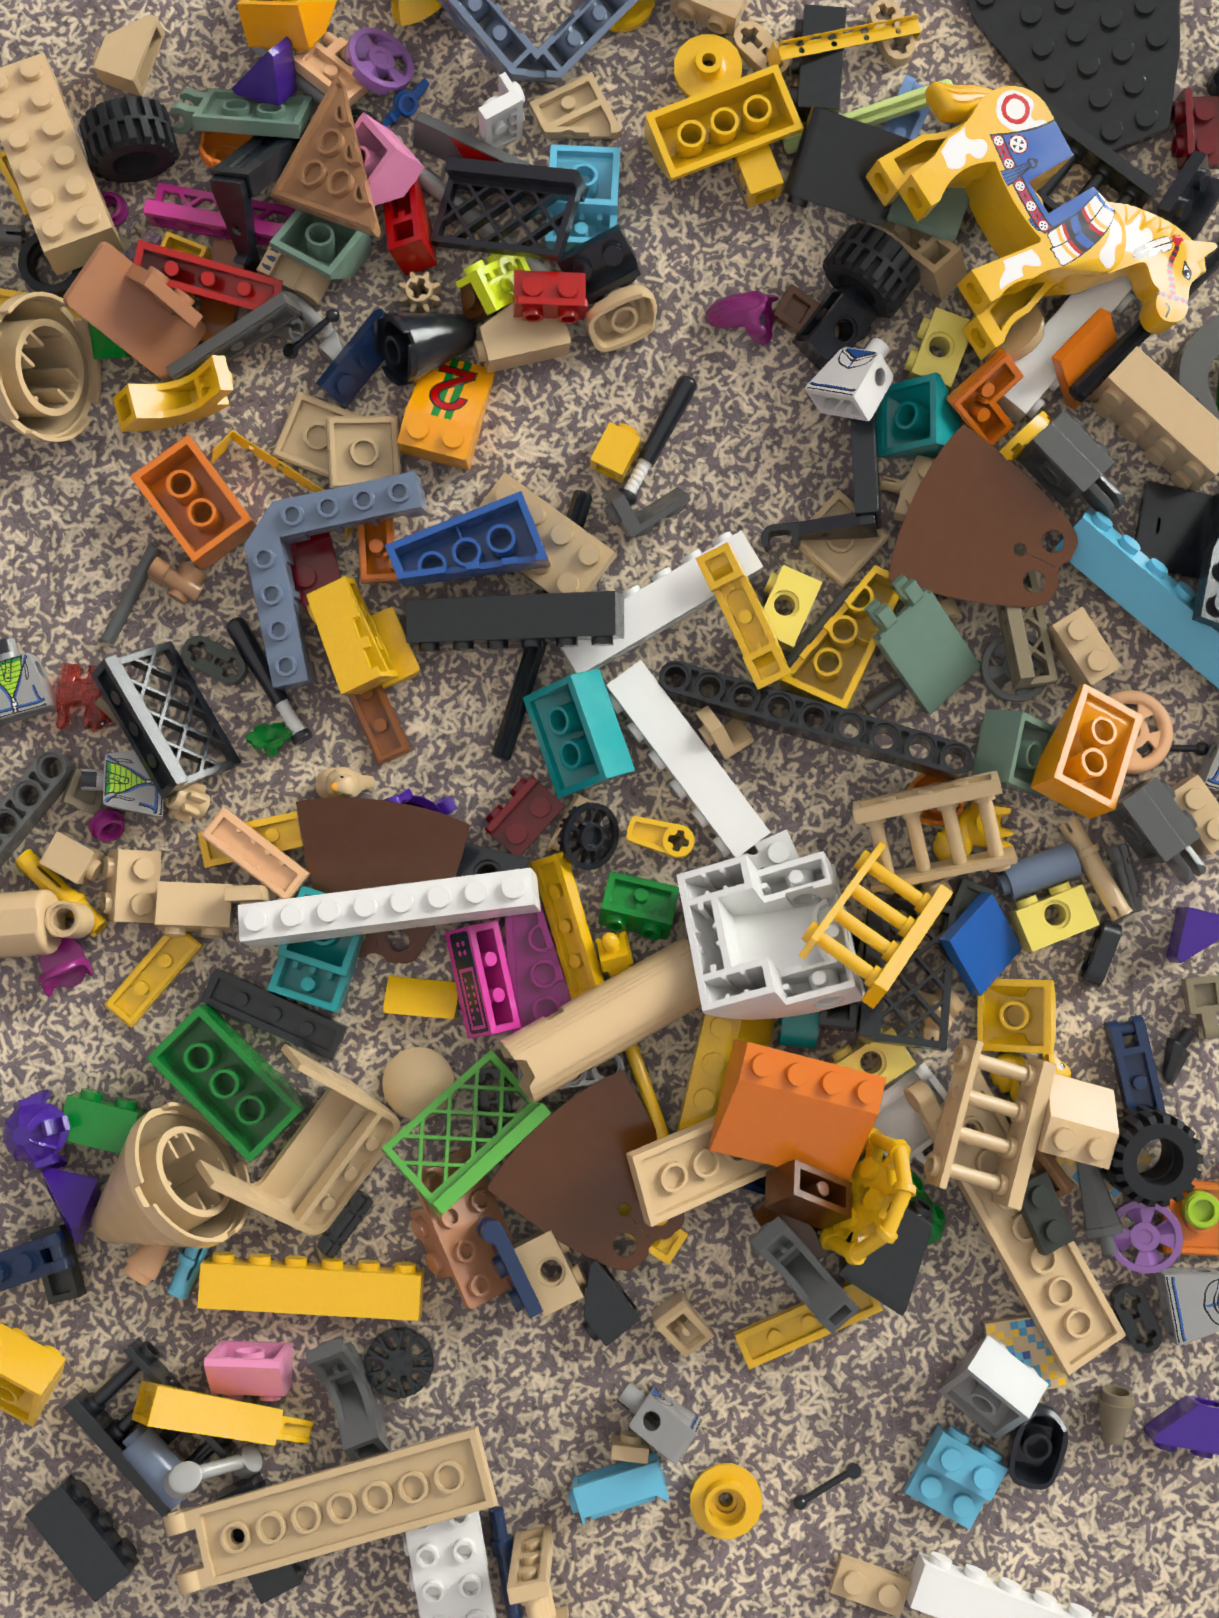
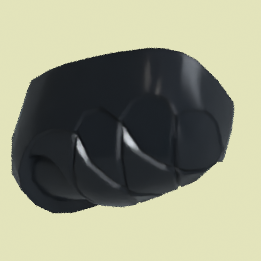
[1007,1402,1068,1490]

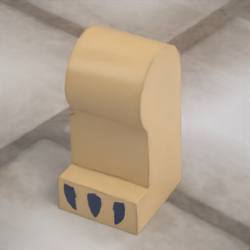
[257,245,332,306]

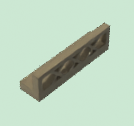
[996,548,1058,690]

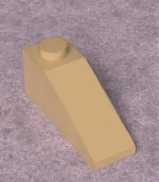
[866,206,967,300]

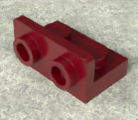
[1170,88,1219,170]
[485,776,566,856]

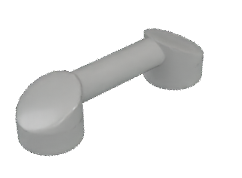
[281,290,343,363]
[163,1444,263,1499]

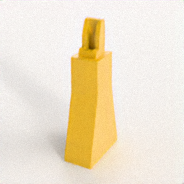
[131,1381,314,1446]

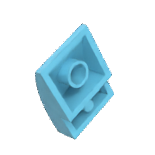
[545,144,621,253]

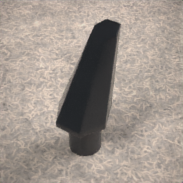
[1162,1027,1196,1086]

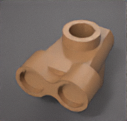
[147,556,207,605]

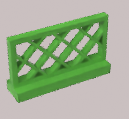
[381,1050,551,1217]

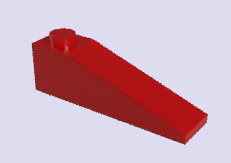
[133,240,283,311]

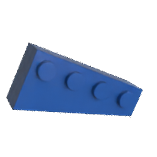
[385,491,551,587]

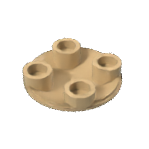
[382,1046,455,1119]

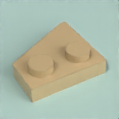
[529,72,622,139]

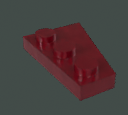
[290,532,342,626]

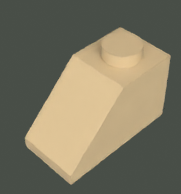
[93,14,165,96]

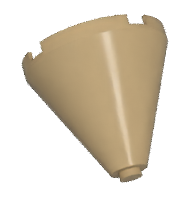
[0,292,102,442]
[91,1102,250,1248]

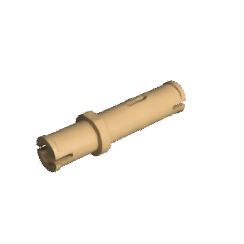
[1058,816,1133,921]

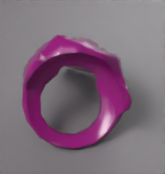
[706,291,779,345]
[38,938,93,997]

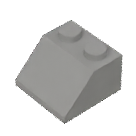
[938,1335,1049,1440]

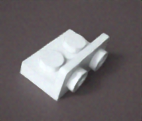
[478,72,525,149]

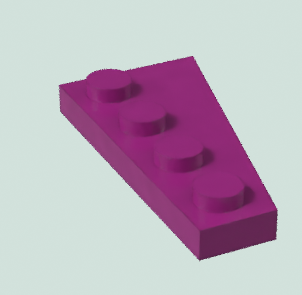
[505,902,571,1034]

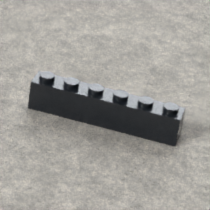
[406,591,624,652]

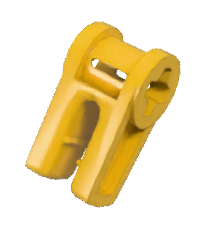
[626,816,695,858]

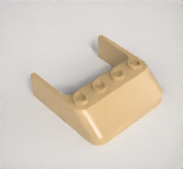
[195,1044,400,1235]

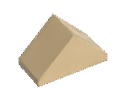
[652,1290,714,1358]

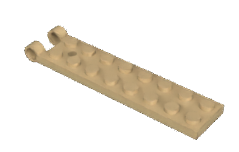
[904,1059,1126,1376]
[163,1426,498,1595]

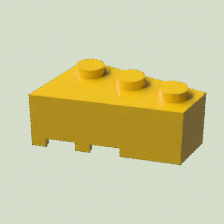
[306,576,399,695]

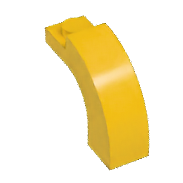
[113,355,234,432]

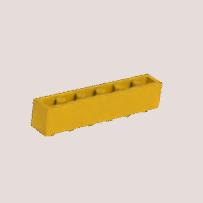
[197,1251,425,1321]

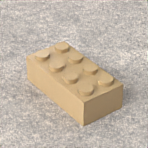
[1088,346,1219,491]

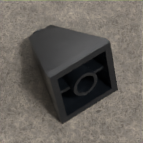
[838,1198,933,1316]

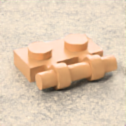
[294,32,383,107]

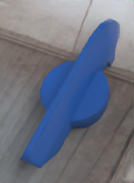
[381,78,430,127]

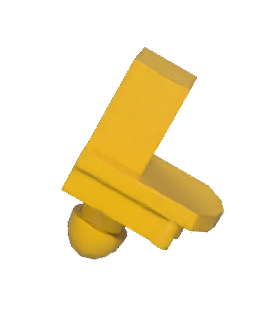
[595,931,634,978]

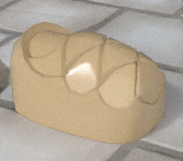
[583,284,657,352]

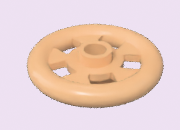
[1108,690,1173,775]

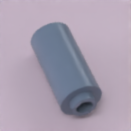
[995,842,1082,900]
[121,1426,185,1510]

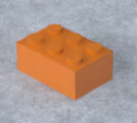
[130,434,257,571]

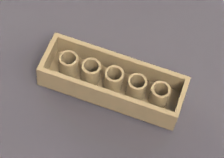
[0,52,124,276]

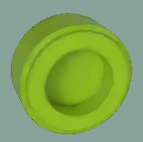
[1181,1190,1219,1229]

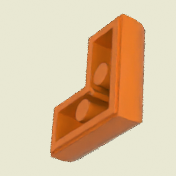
[946,348,1024,446]
[358,518,400,584]

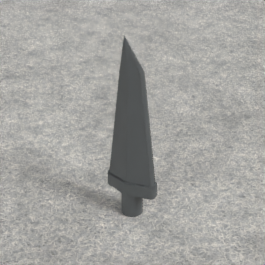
[1076,1161,1124,1256]

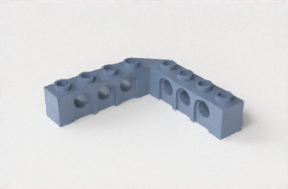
[437,0,638,84]
[244,471,428,690]

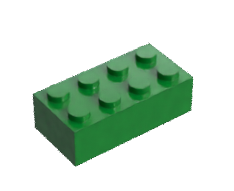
[146,1004,310,1163]

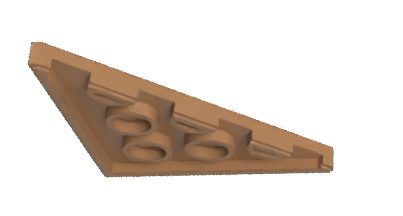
[270,77,381,238]

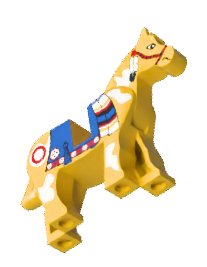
[865,82,1218,360]

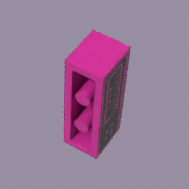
[445,920,521,1039]

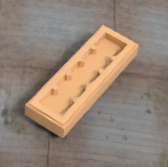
[200,807,311,899]

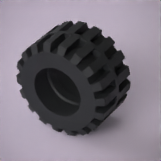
[79,96,179,183]
[822,223,921,319]
[1101,1105,1203,1207]

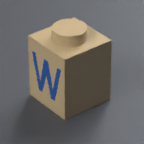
[39,831,105,884]

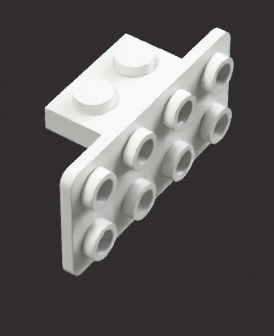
[403,1511,497,1618]

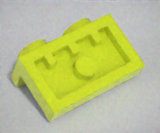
[455,254,531,315]

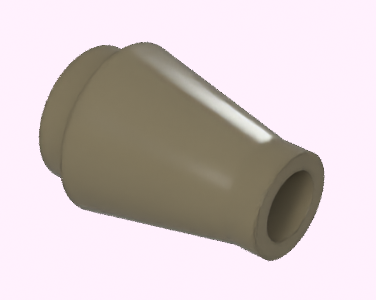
[1098,1385,1136,1445]

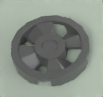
[980,633,1047,702]

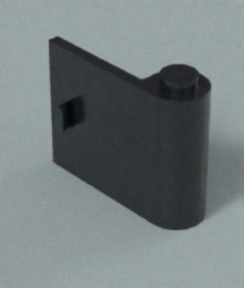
[783,106,911,227]
[1134,480,1219,579]

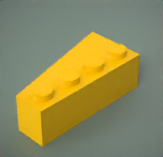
[780,565,901,710]

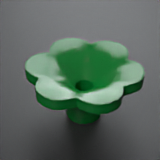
[245,723,292,756]

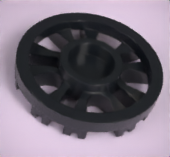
[558,802,619,870]
[365,1327,434,1399]

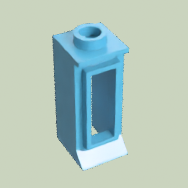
[568,1451,670,1525]

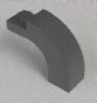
[1170,315,1219,420]
[750,1216,860,1334]
[305,1338,390,1462]

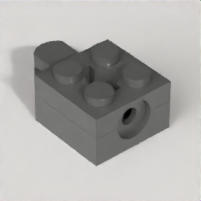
[1016,410,1125,517]
[1106,777,1206,885]

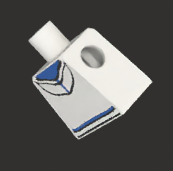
[804,338,893,422]

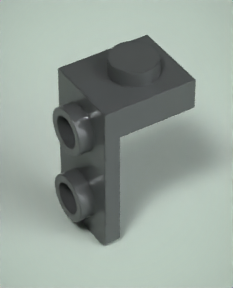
[602,487,691,538]

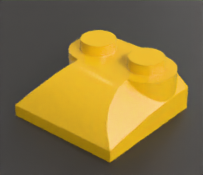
[977,978,1056,1054]

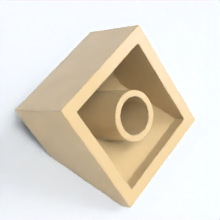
[1036,1073,1119,1170]

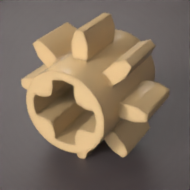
[399,272,442,313]
[164,782,210,824]

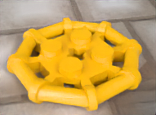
[819,1128,917,1265]

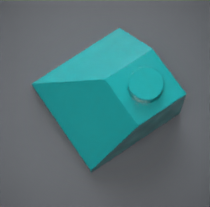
[877,372,960,458]

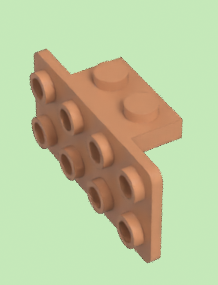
[63,242,206,382]
[409,1146,515,1309]

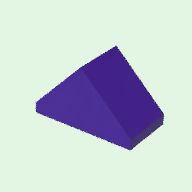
[231,37,297,106]
[1166,907,1219,963]
[41,1167,101,1245]

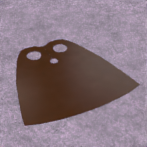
[888,424,1078,607]
[296,797,470,964]
[487,1070,685,1271]

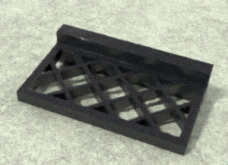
[430,156,588,262]
[91,641,241,799]
[855,893,957,1051]

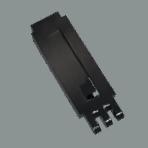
[209,120,311,273]
[761,411,882,553]

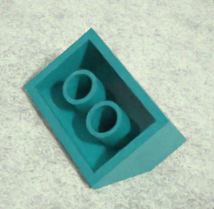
[523,669,635,799]

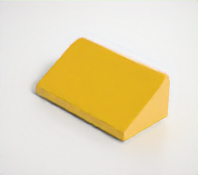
[371,607,420,689]
[383,976,459,1019]

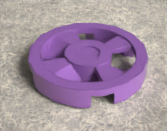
[344,27,414,95]
[1113,1200,1183,1274]

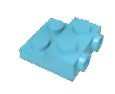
[903,1424,1008,1530]

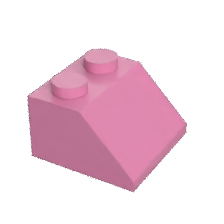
[355,112,425,206]
[204,1340,293,1401]

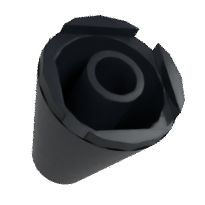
[373,312,476,386]

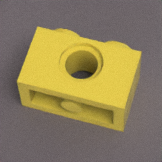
[904,307,970,391]
[761,565,822,652]
[1008,881,1099,952]
[830,1025,916,1085]

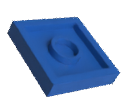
[939,892,1022,996]

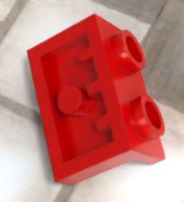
[513,270,588,323]

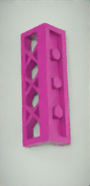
[143,182,296,247]

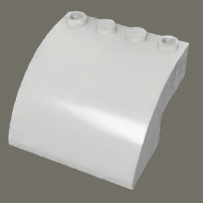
[676,851,865,1020]

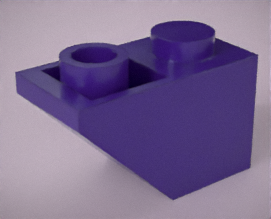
[1144,1395,1219,1459]

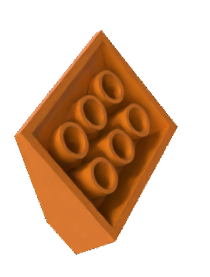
[708,1039,887,1181]

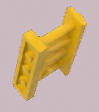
[798,842,953,1009]

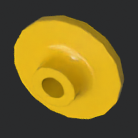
[674,34,742,98]
[690,1463,762,1539]

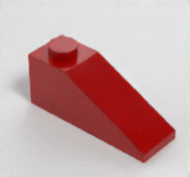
[383,176,438,276]

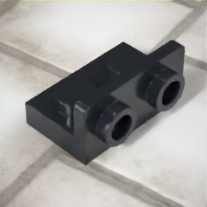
[1157,150,1219,241]
[557,224,641,304]

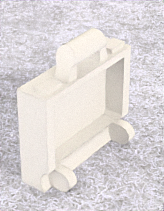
[873,1061,947,1165]

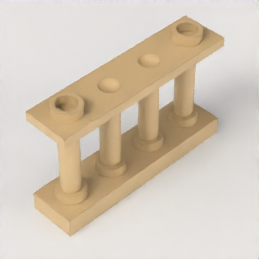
[853,770,1018,894]
[925,1038,1057,1211]
[507,1525,569,1618]

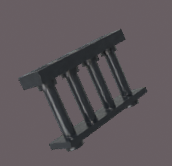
[1036,101,1159,213]
[63,1337,236,1518]

